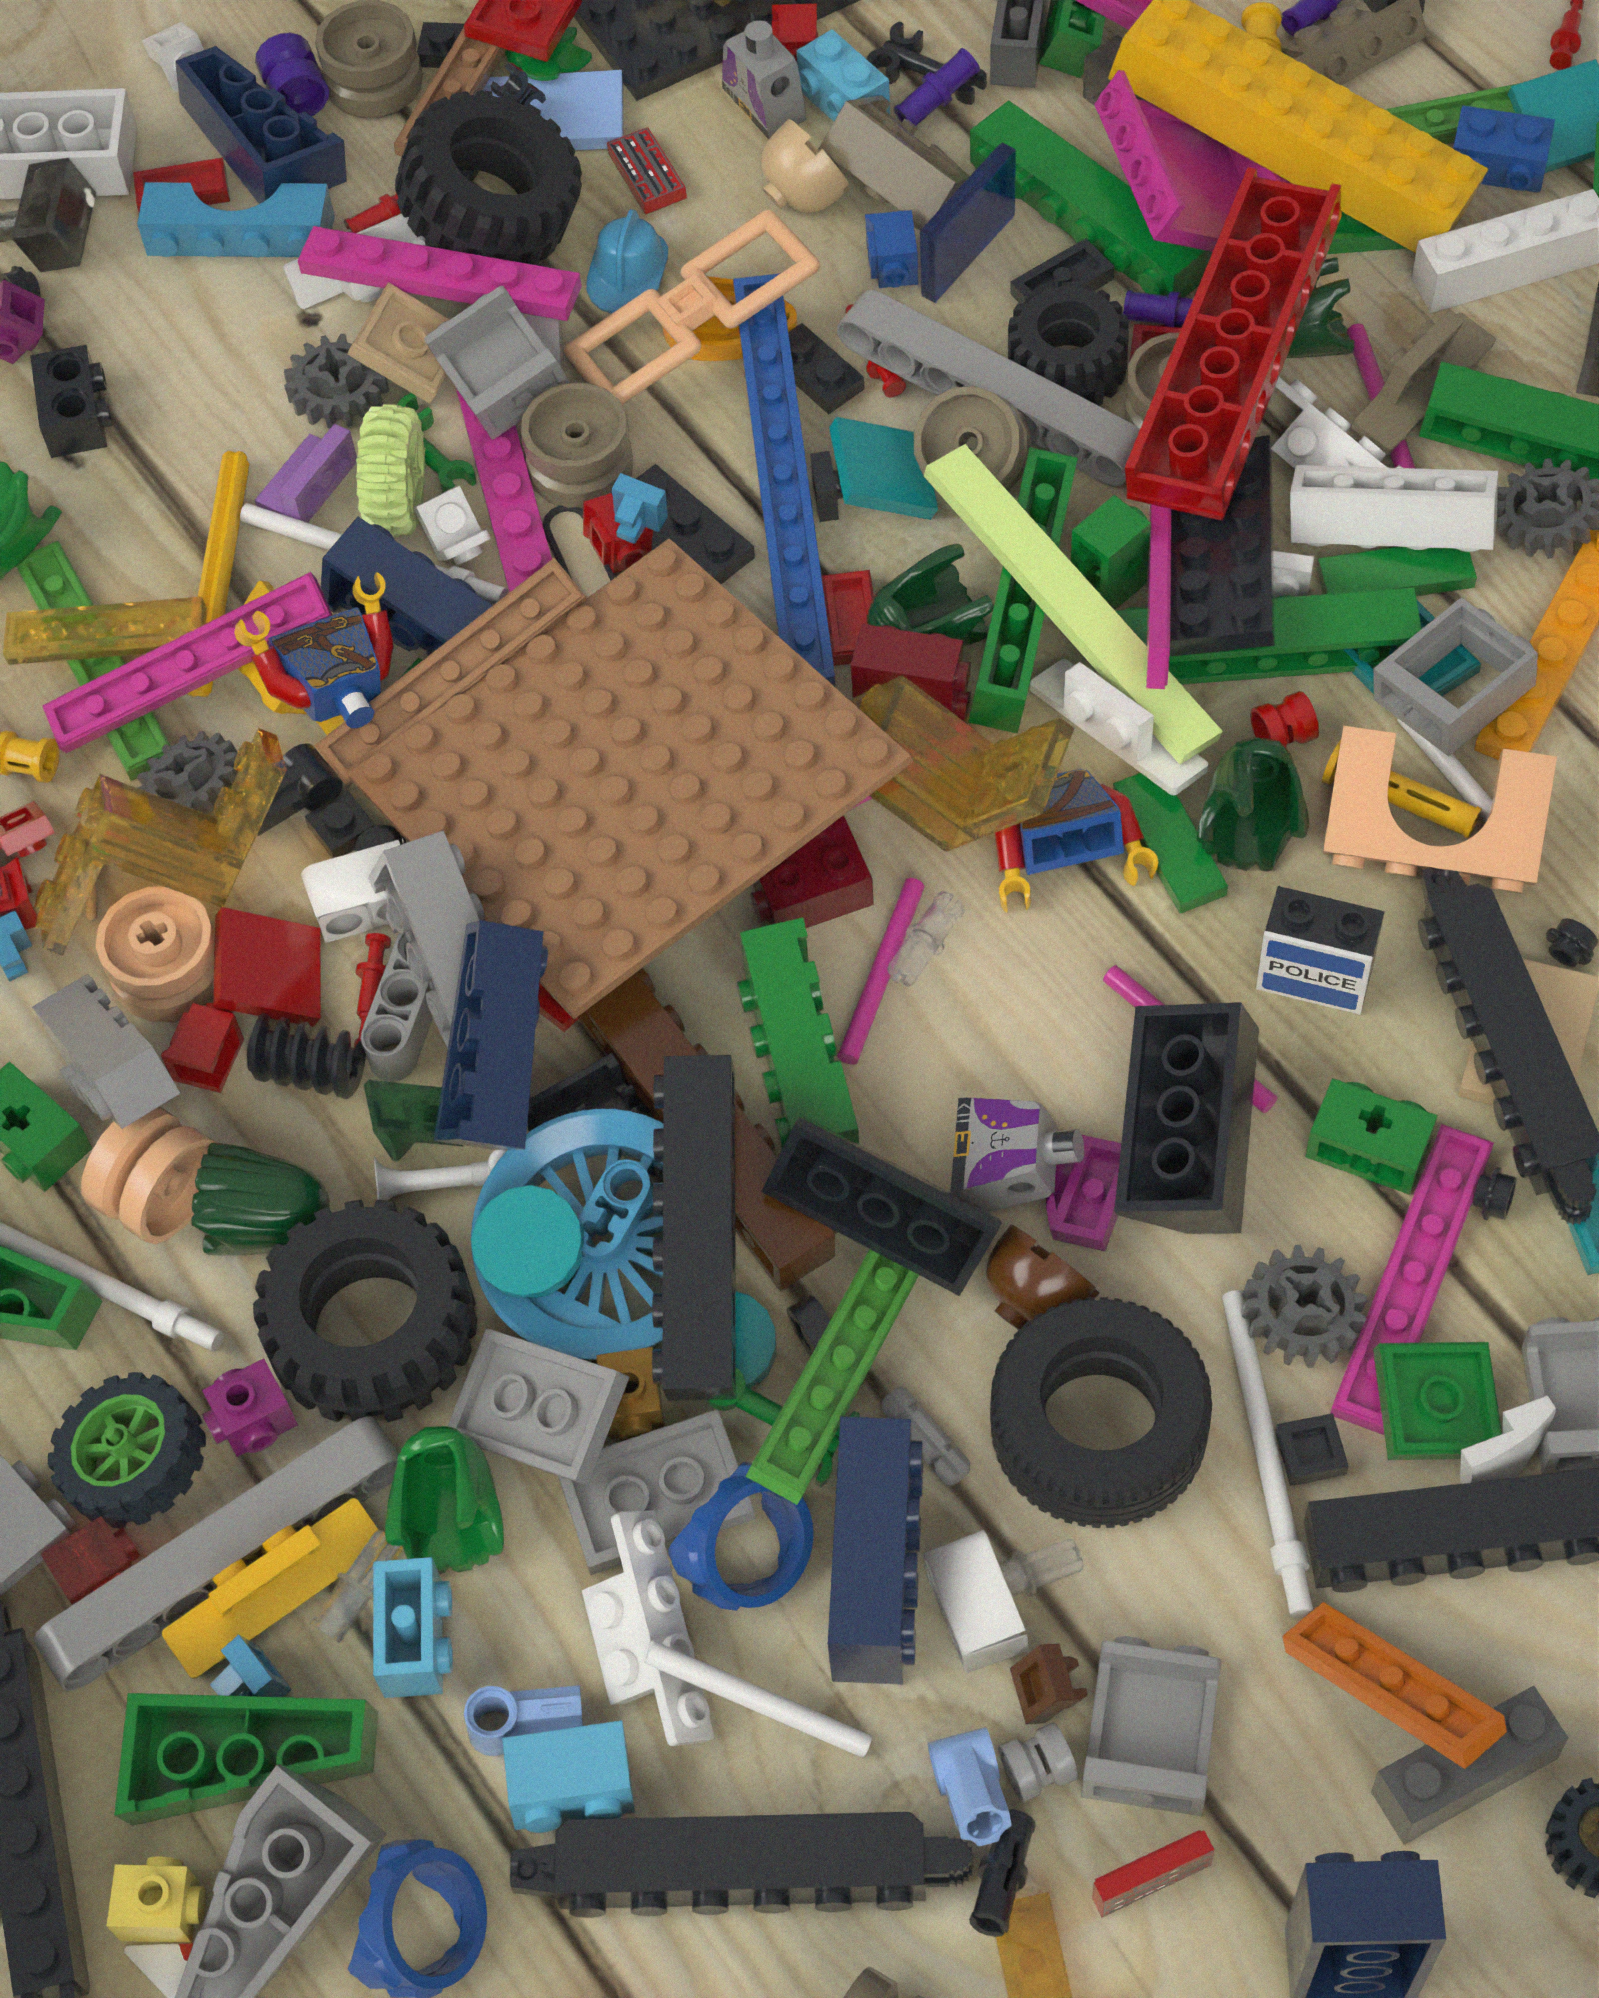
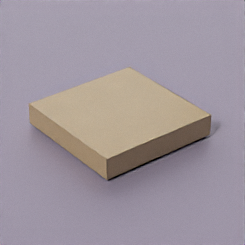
[347,282,450,404]

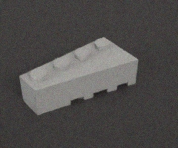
[368,830,485,1049]
[32,974,181,1129]

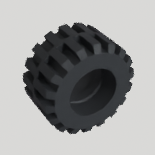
[1008,282,1129,406]

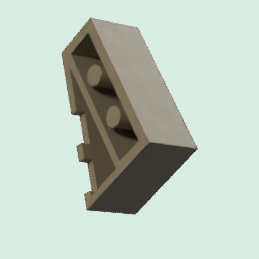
[818,95,972,230]

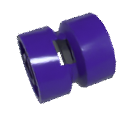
[255,33,329,116]

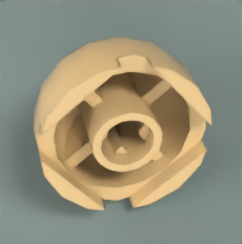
[761,119,850,214]

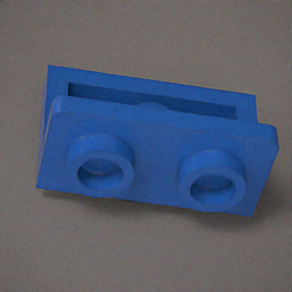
[1453,105,1555,193]

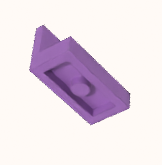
[255,423,357,523]

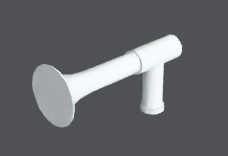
[374,1149,506,1201]

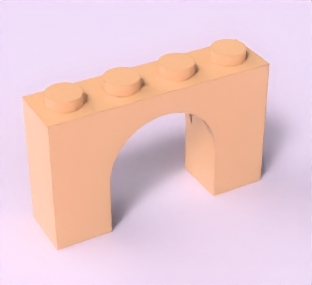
[1323,725,1557,893]

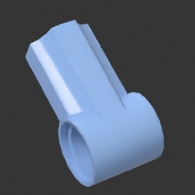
[464,1685,583,1756]
[927,1727,1012,1846]

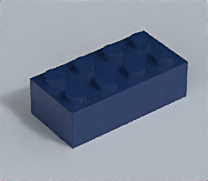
[827,1416,924,1685]
[1285,1851,1446,1998]

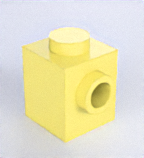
[106,1856,206,1943]

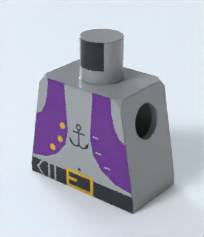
[722,20,806,139]
[950,1097,1084,1212]

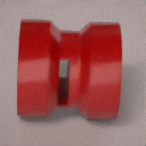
[1250,691,1319,748]

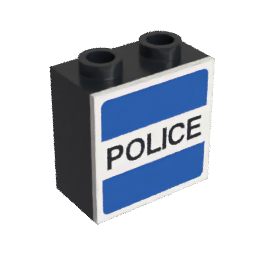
[1256,886,1385,1015]

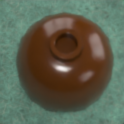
[986,1224,1100,1330]

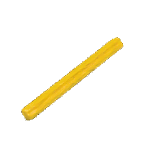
[187,450,250,697]

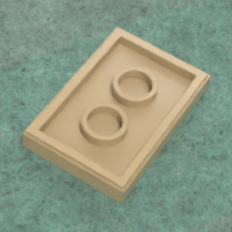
[1458,958,1599,1105]

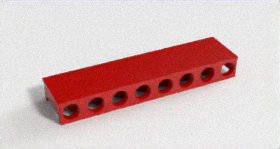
[1125,167,1342,521]

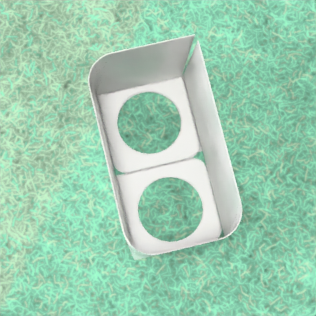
[301,839,404,943]
[923,1530,1029,1673]

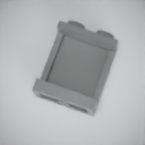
[424,286,570,440]
[1521,1317,1599,1474]
[0,1454,79,1596]
[1081,1636,1222,1816]

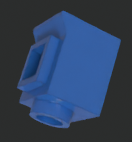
[865,210,918,288]

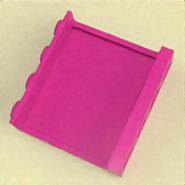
[1094,70,1290,252]

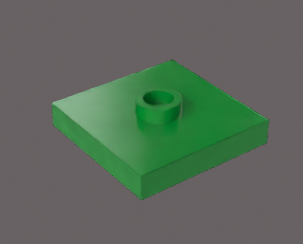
[1373,1342,1502,1460]

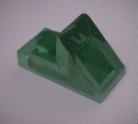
[363,1080,464,1162]

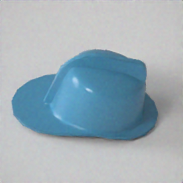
[586,209,669,314]

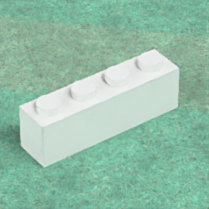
[1411,189,1599,313]
[1290,465,1498,552]

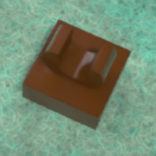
[1010,1643,1088,1724]

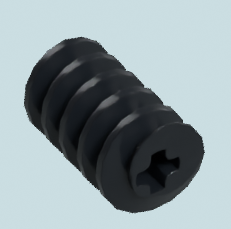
[247,1013,366,1099]

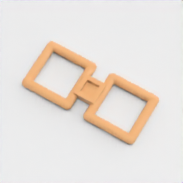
[564,210,820,404]

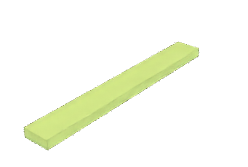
[924,444,1223,765]

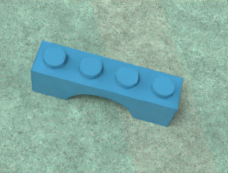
[137,182,335,258]

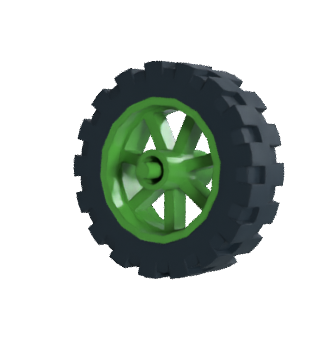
[48,1372,206,1529]

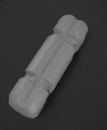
[881,1387,970,1486]

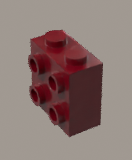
[851,624,971,738]
[750,815,874,928]

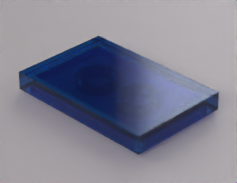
[920,143,1016,303]

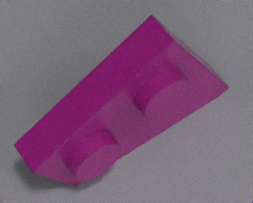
[1046,1130,1121,1252]

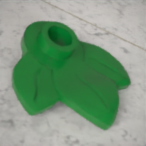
[505,27,592,81]

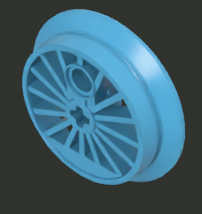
[471,1109,663,1360]

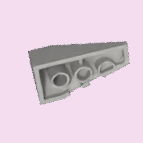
[175,1764,387,1998]

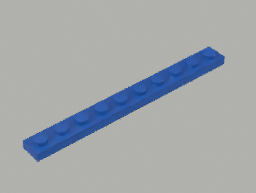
[733,273,836,687]

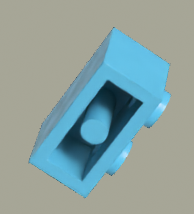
[797,29,890,122]
[373,1557,453,1698]
[502,1720,635,1833]

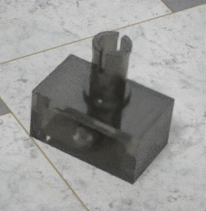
[0,158,96,273]

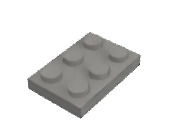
[448,1328,629,1486]
[558,1409,755,1575]

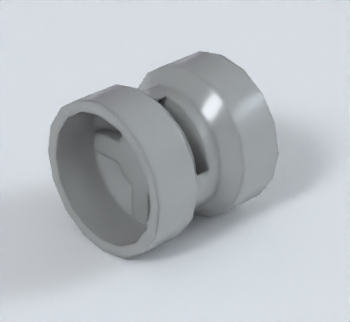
[998,1722,1078,1803]

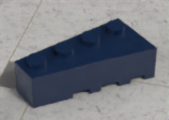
[175,46,347,204]
[321,516,493,656]
[434,920,548,1150]

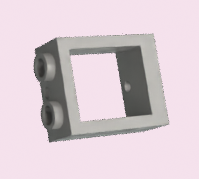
[1374,597,1538,757]

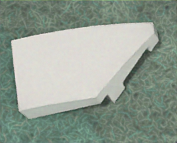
[1460,1395,1556,1484]

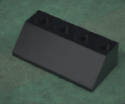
[1114,1002,1259,1234]
[761,1115,1002,1296]

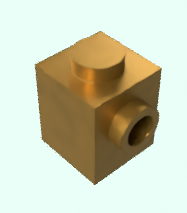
[596,1347,665,1441]

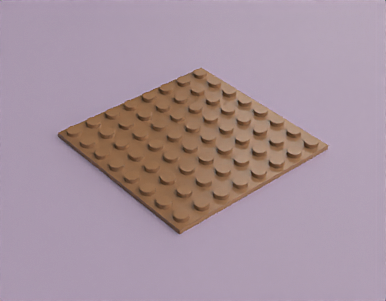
[347,538,913,1019]

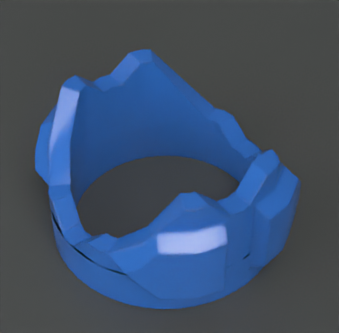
[668,1461,814,1611]
[348,1839,487,1998]

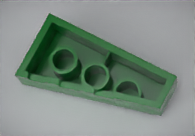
[737,917,859,1150]
[0,1245,103,1350]
[114,1693,378,1826]

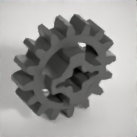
[284,334,389,428]
[1497,458,1599,559]
[135,731,246,831]
[1241,1245,1367,1368]

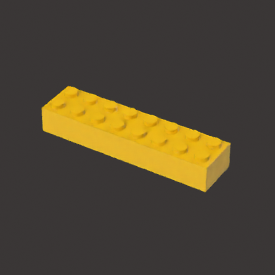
[1108,0,1489,253]

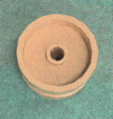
[95,886,215,1022]
[81,1106,216,1244]

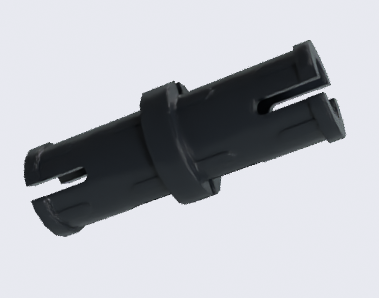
[969,1809,1036,1937]

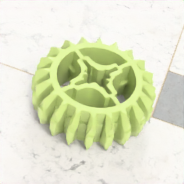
[356,404,426,537]

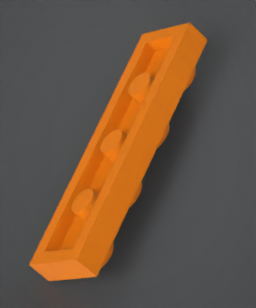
[1282,1602,1507,1769]

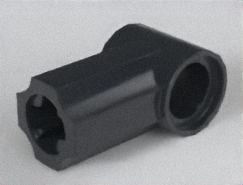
[233,743,343,836]

